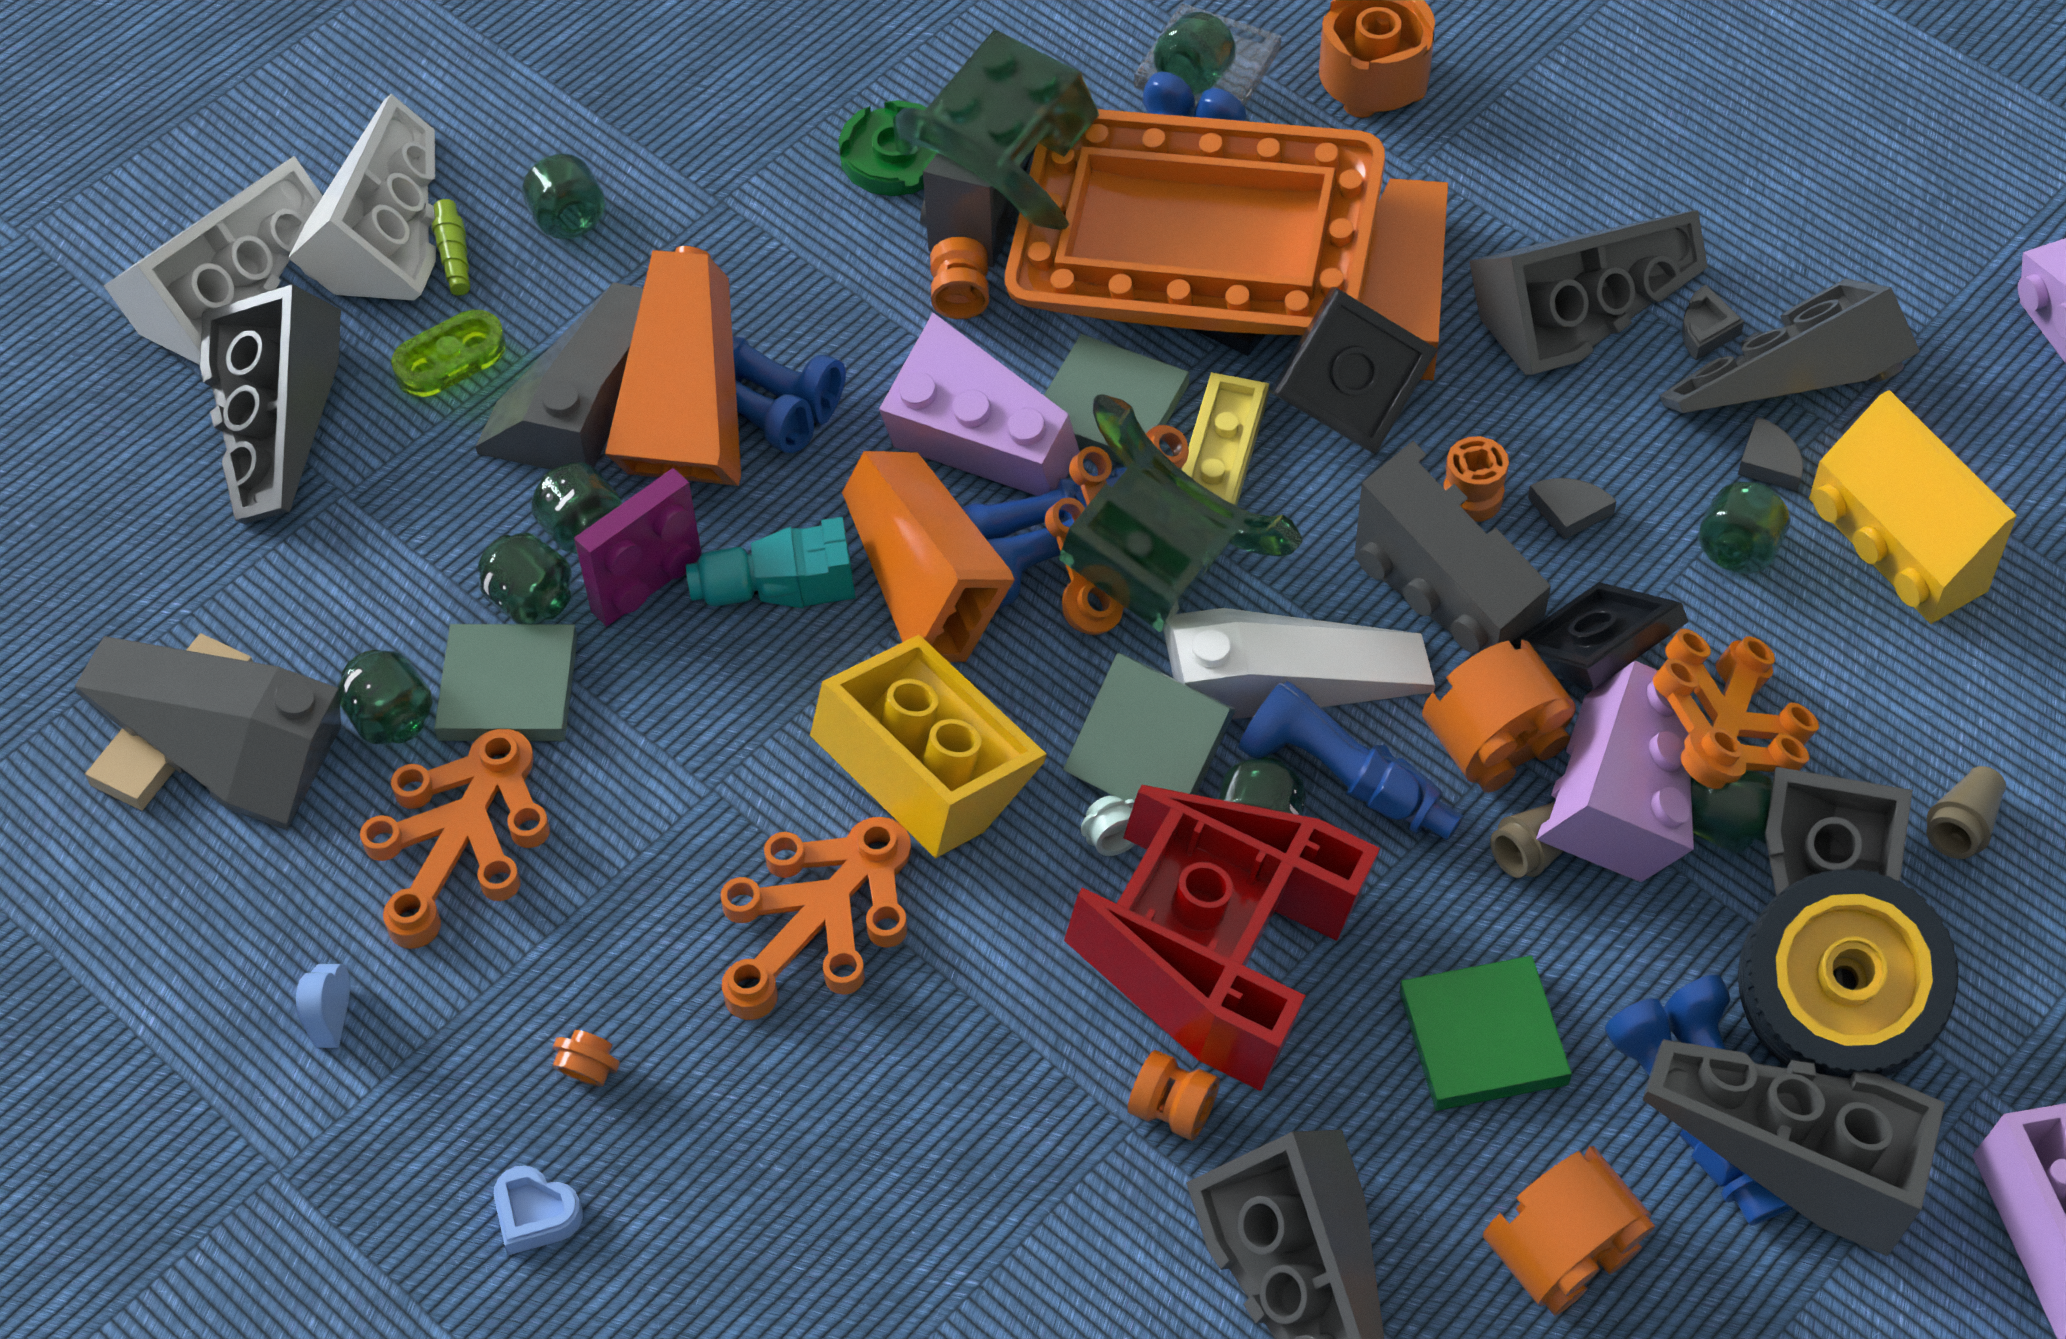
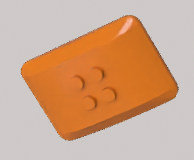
[1005,107,1386,335]

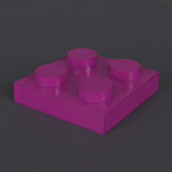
[574,468,702,627]

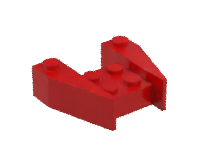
[1064,785,1380,1091]

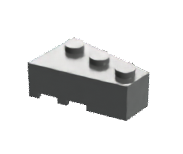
[920,92,1049,267]

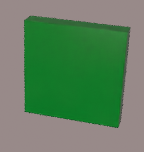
[1399,955,1572,1111]

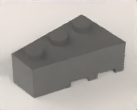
[1354,441,1551,653]

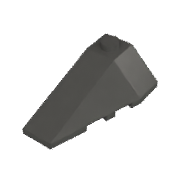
[1469,210,1708,375]
[1659,278,1920,413]
[475,282,643,478]
[200,284,341,524]
[75,636,341,830]
[1765,767,1913,990]
[1642,1040,1945,1256]
[1186,1130,1384,1339]

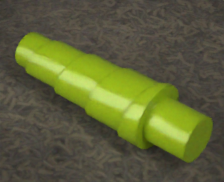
[431,199,470,296]

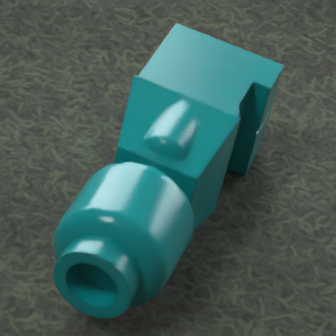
[686,517,856,609]

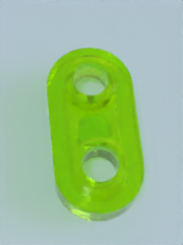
[391,310,506,397]

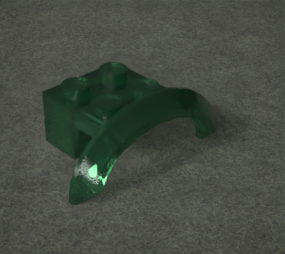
[893,29,1100,230]
[1058,394,1303,633]

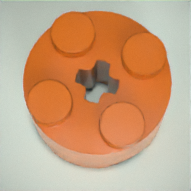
[1319,0,1435,118]
[1422,640,1576,793]
[1482,1146,1655,1316]

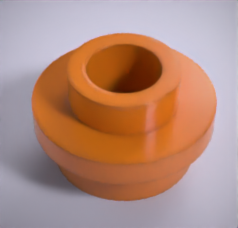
[552,1030,620,1087]

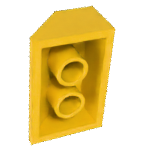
[1809,390,2017,624]
[810,635,1047,859]

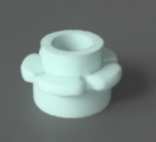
[1081,796,1136,856]

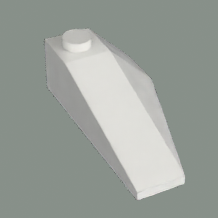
[288,94,436,301]
[103,156,323,365]
[1162,608,1435,719]

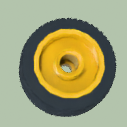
[1738,869,1959,1078]

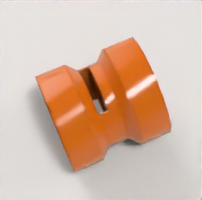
[930,237,989,319]
[1443,436,1509,522]
[1128,1050,1220,1141]

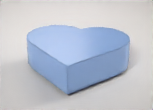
[296,964,350,1048]
[494,1165,583,1255]

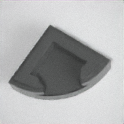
[1682,285,1744,360]
[1738,417,1803,491]
[1528,478,1617,540]

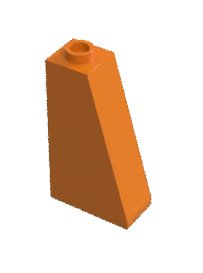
[1359,178,1448,381]
[605,246,741,486]
[842,451,1015,662]

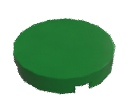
[838,100,949,196]

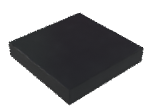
[1270,287,1438,455]
[1511,582,1689,688]

